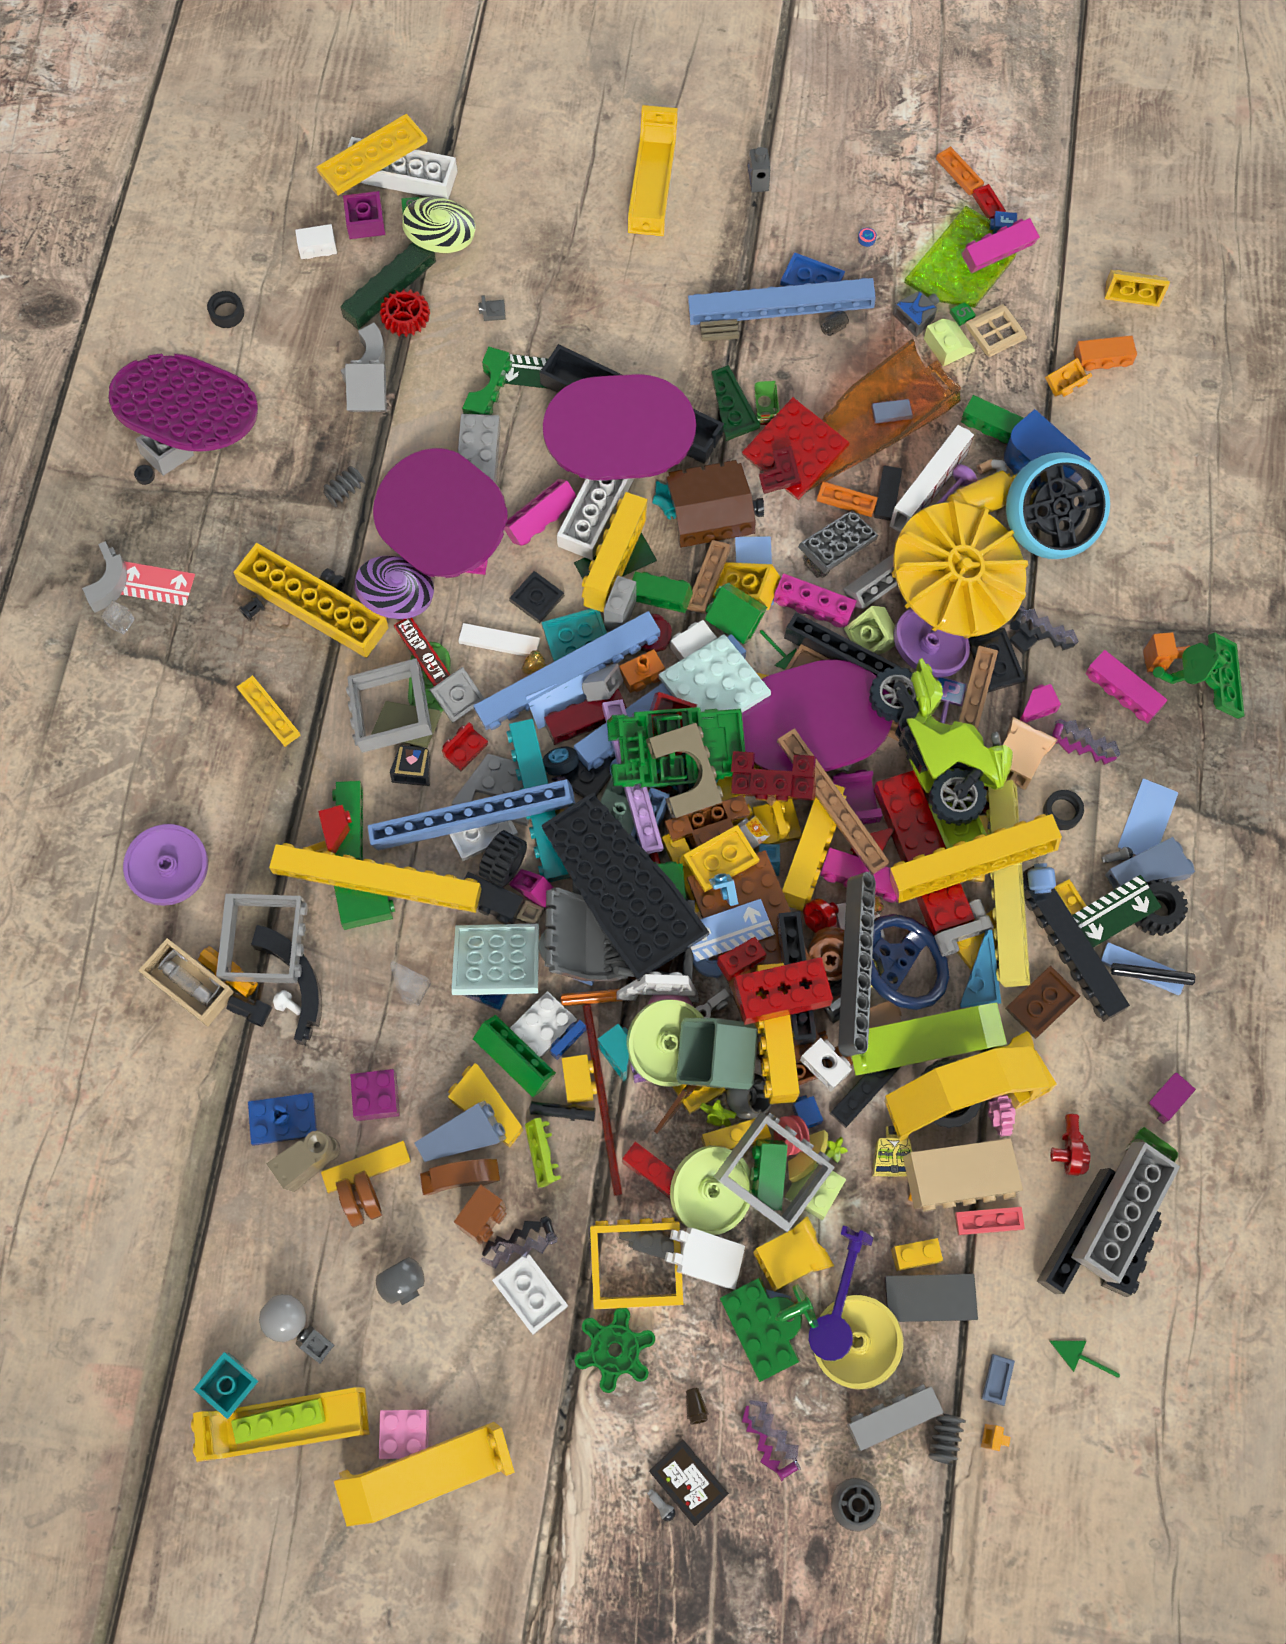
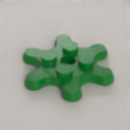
[574,1308,656,1393]

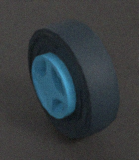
[543,746,579,776]

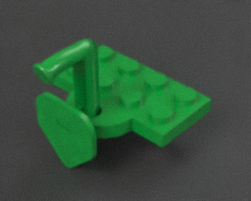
[1153,633,1245,719]
[720,1278,819,1382]

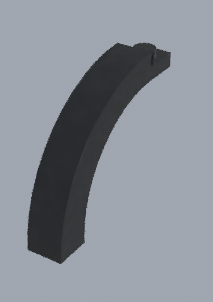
[251,925,322,1046]

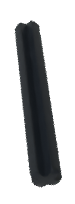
[1110,963,1196,985]

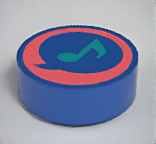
[858,228,877,247]

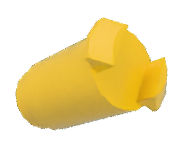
[946,470,1017,513]

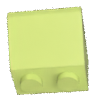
[924,319,975,367]
[844,606,895,655]
[784,1164,846,1220]

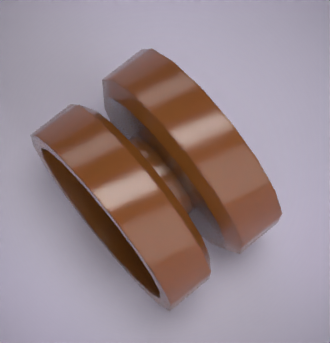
[808,927,844,981]
[336,1170,383,1228]

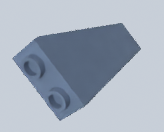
[1105,837,1195,890]
[414,1101,507,1162]

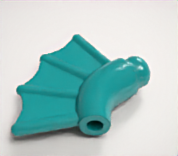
[652,481,676,520]

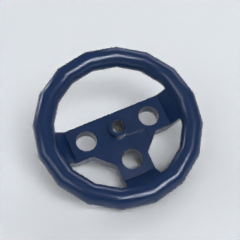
[871,914,950,1010]

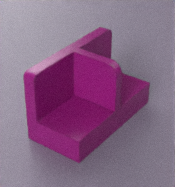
[1149,1073,1196,1124]

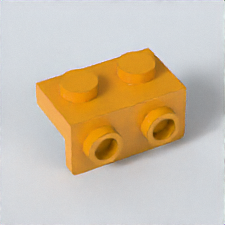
[1045,358,1092,397]

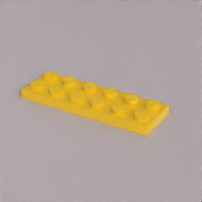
[316,114,428,196]

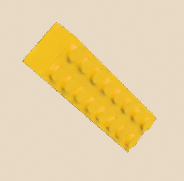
[233,543,389,658]
[890,814,1062,903]

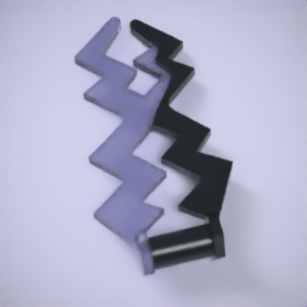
[1010,605,1079,651]
[481,1216,558,1269]

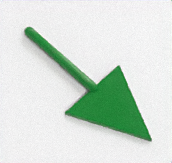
[760,630,797,670]
[1049,1341,1120,1378]

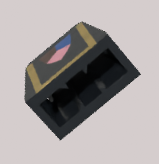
[390,745,430,786]

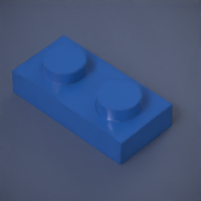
[550,1020,587,1060]

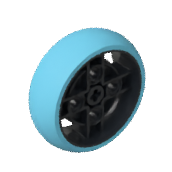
[1006,452,1110,559]

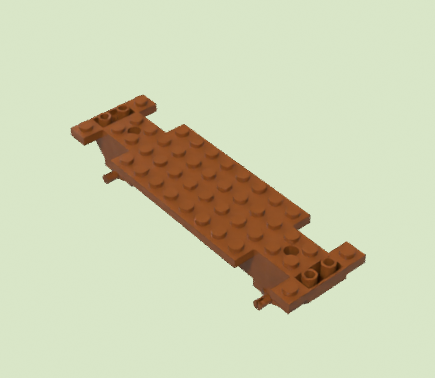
[665,795,853,1085]

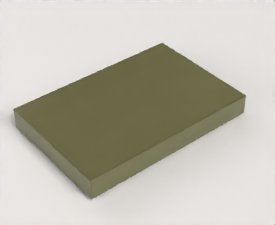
[371,701,442,748]

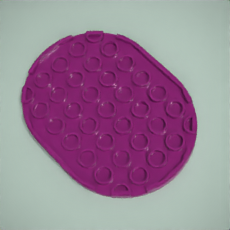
[108,353,258,452]
[543,374,696,480]
[373,448,508,578]
[742,660,893,772]

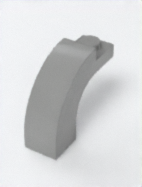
[341,323,385,384]
[82,541,127,613]

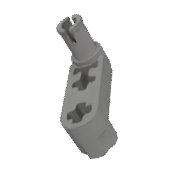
[934,899,994,956]

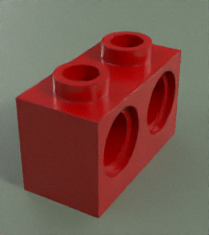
[717,936,767,982]

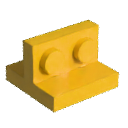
[752,799,802,844]

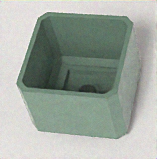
[676,1018,758,1090]

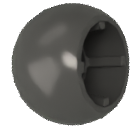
[726,1073,772,1120]
[376,1257,425,1305]
[831,1478,881,1532]

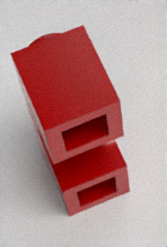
[622,1141,675,1200]

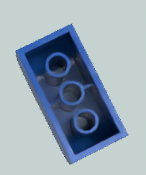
[1004,409,1091,492]

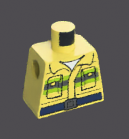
[872,1126,912,1177]

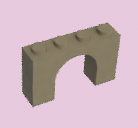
[646,723,723,818]

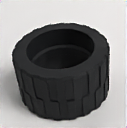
[921,1058,982,1128]

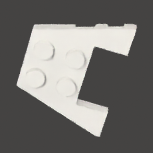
[616,972,698,1002]

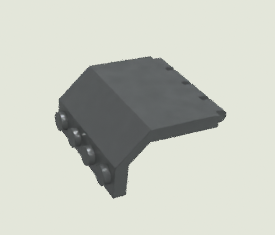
[544,887,628,981]

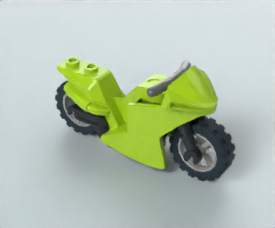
[869,658,1013,826]

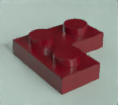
[759,446,801,494]

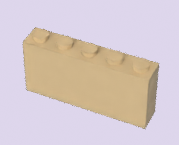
[903,1138,1023,1212]

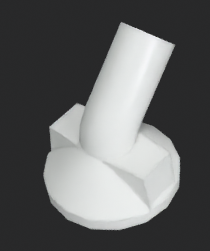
[273,990,301,1015]

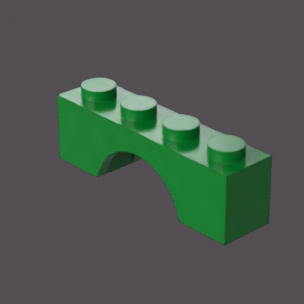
[462,346,512,415]

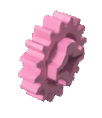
[988,1094,1016,1137]

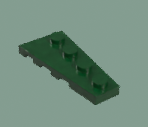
[711,365,760,442]

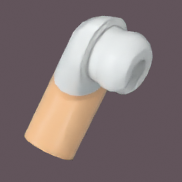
[977,459,1007,474]

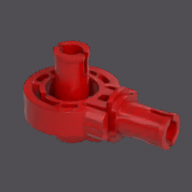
[803,898,839,933]
[1050,1114,1091,1176]

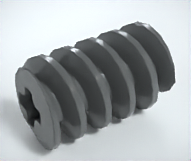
[323,466,366,507]
[928,1413,966,1466]

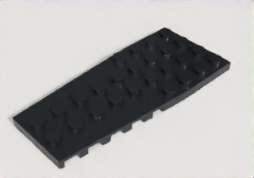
[542,793,709,982]

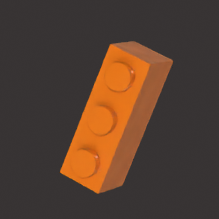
[1074,335,1137,371]

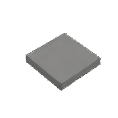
[430,667,484,723]

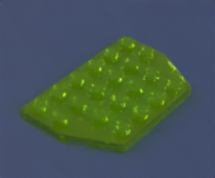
[904,206,1017,308]

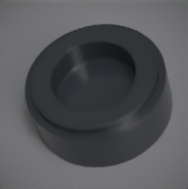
[134,465,155,485]

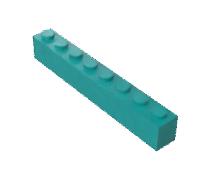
[506,719,570,883]

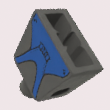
[747,147,771,193]
[893,291,939,337]

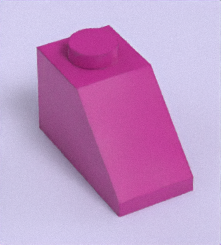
[1020,684,1061,723]
[509,869,554,907]

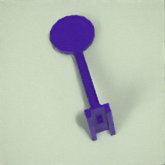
[808,1226,874,1361]

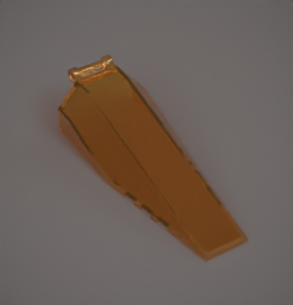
[807,338,961,492]

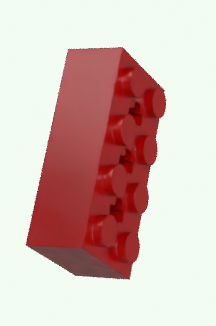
[734,957,833,1025]

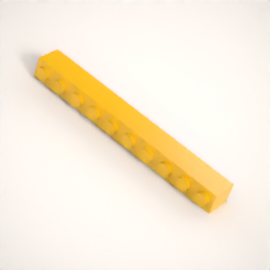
[269,843,482,913]

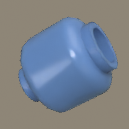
[1028,863,1056,894]

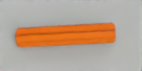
[561,989,622,1006]

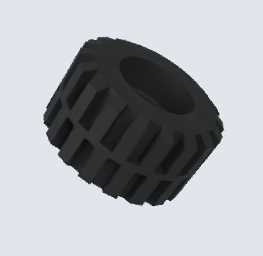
[479,830,527,887]
[1135,879,1188,936]

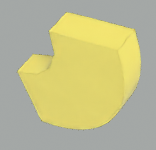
[788,1130,828,1183]

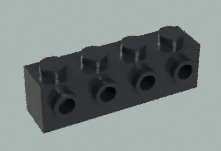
[1101,1211,1162,1297]

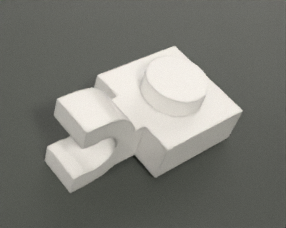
[696,989,730,1018]

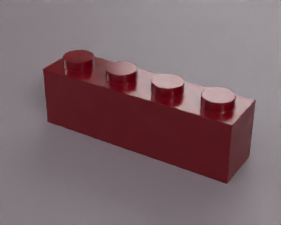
[544,689,627,745]

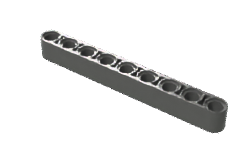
[838,872,876,1057]

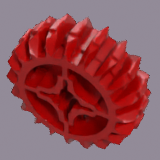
[380,288,430,337]

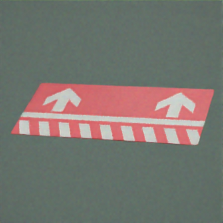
[121,561,195,606]

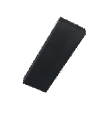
[874,465,903,521]

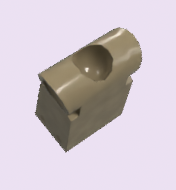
[266,1131,340,1192]

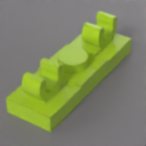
[525,1118,561,1188]

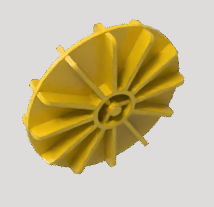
[892,500,1028,639]

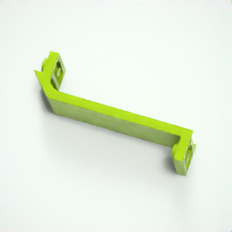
[851,1002,1007,1076]

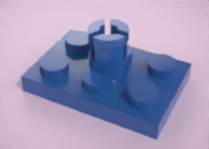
[248,1093,317,1146]

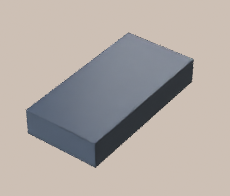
[871,399,913,423]
[981,1354,1015,1406]

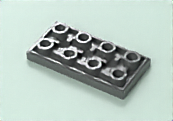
[798,510,879,573]
[885,1274,978,1322]

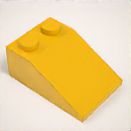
[712,562,781,610]

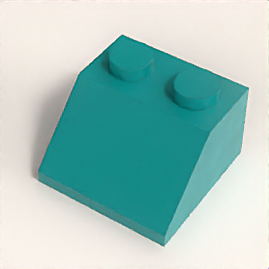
[597,1024,630,1082]
[193,1352,259,1419]

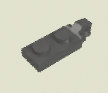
[619,1231,681,1259]

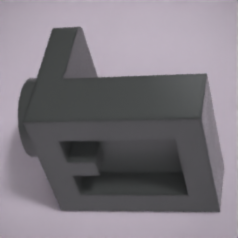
[478,295,506,321]
[296,1325,334,1364]

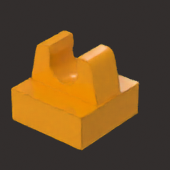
[981,1424,1011,1451]

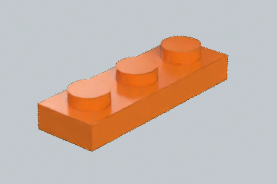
[936,146,984,195]
[817,482,878,517]

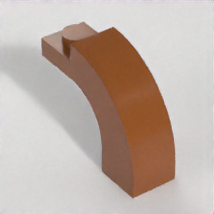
[420,1159,500,1195]

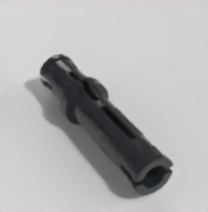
[530,1101,596,1122]

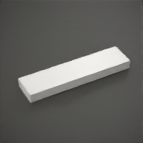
[459,623,540,658]

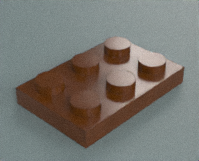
[1005,965,1081,1039]

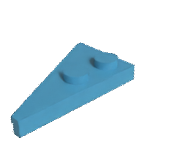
[960,930,1001,1008]

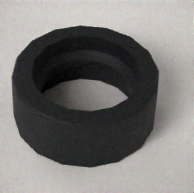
[207,291,244,328]
[1043,790,1084,830]

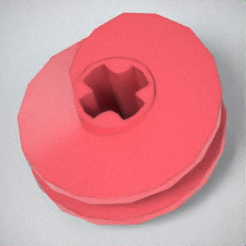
[774,1115,810,1156]

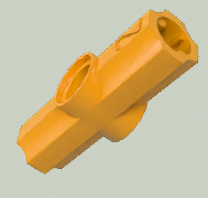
[197,946,258,998]

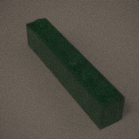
[340,242,436,330]

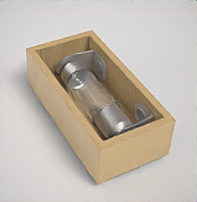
[138,938,234,1027]

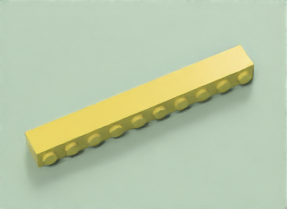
[986,780,1030,987]

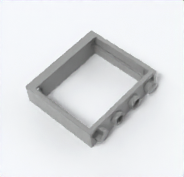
[346,658,432,753]
[216,894,308,983]
[714,1112,835,1232]

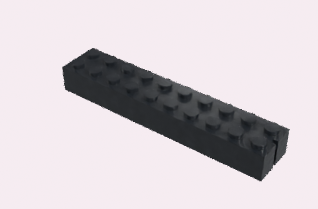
[540,344,724,464]

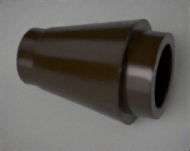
[686,1388,709,1425]

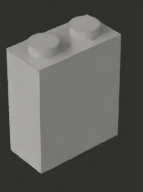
[345,360,387,412]
[604,576,636,632]

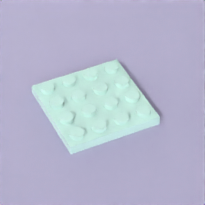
[659,634,771,719]
[452,924,539,995]

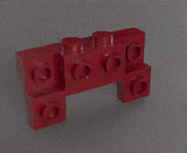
[731,751,816,802]

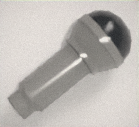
[1101,847,1133,863]
[647,1489,676,1522]

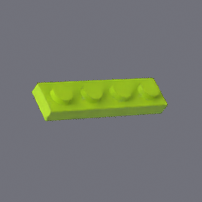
[231,1398,326,1444]

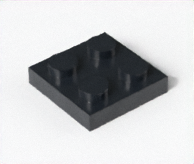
[509,571,565,624]

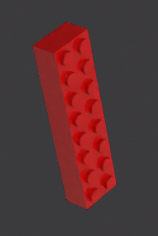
[874,770,975,936]

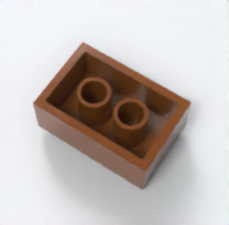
[454,1184,507,1245]

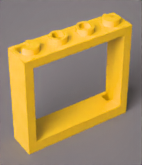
[590,1217,684,1309]

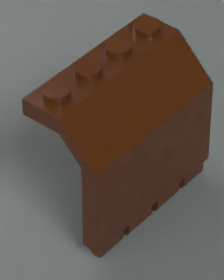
[666,460,756,548]

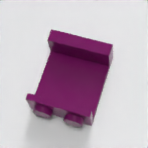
[832,769,882,825]

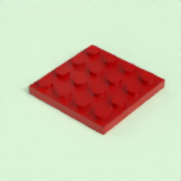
[742,397,850,500]

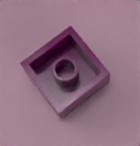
[343,191,386,239]
[350,1069,400,1121]

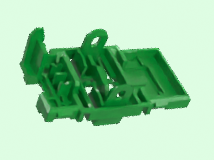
[607,707,745,788]

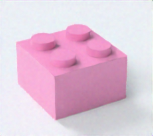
[379,1410,429,1459]

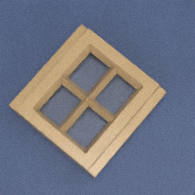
[965,304,1027,357]

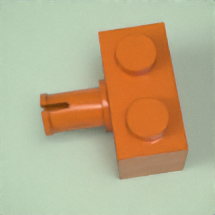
[1143,632,1190,672]
[619,649,665,693]

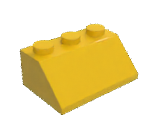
[1105,270,1170,307]

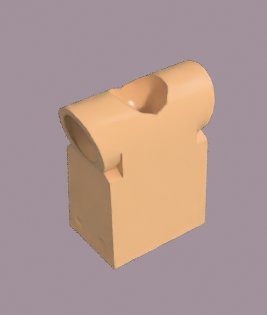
[1003,717,1058,790]

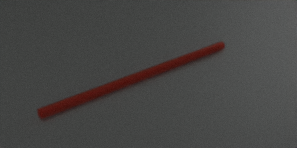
[583,1005,623,1196]

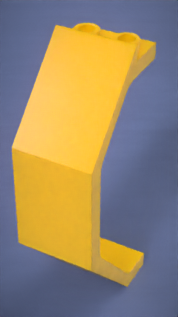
[884,1046,1050,1141]

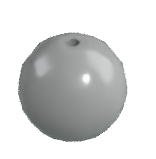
[259,1294,306,1342]

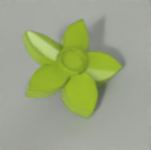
[825,1137,848,1163]

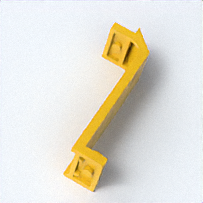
[628,105,678,236]
[191,1387,370,1462]
[334,1422,515,1526]

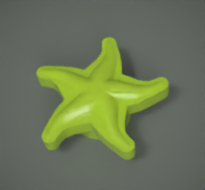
[700,1099,737,1127]

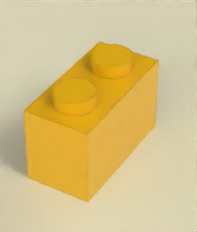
[562,1054,597,1104]
[891,1238,943,1271]

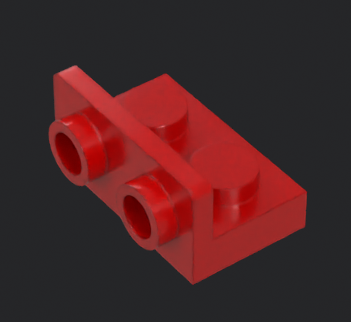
[442,722,488,772]

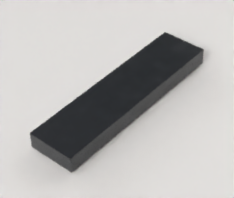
[830,1066,902,1128]

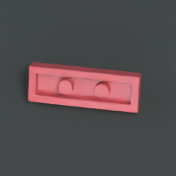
[955,1207,1025,1236]

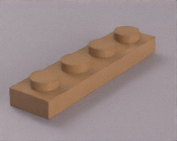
[687,540,731,614]

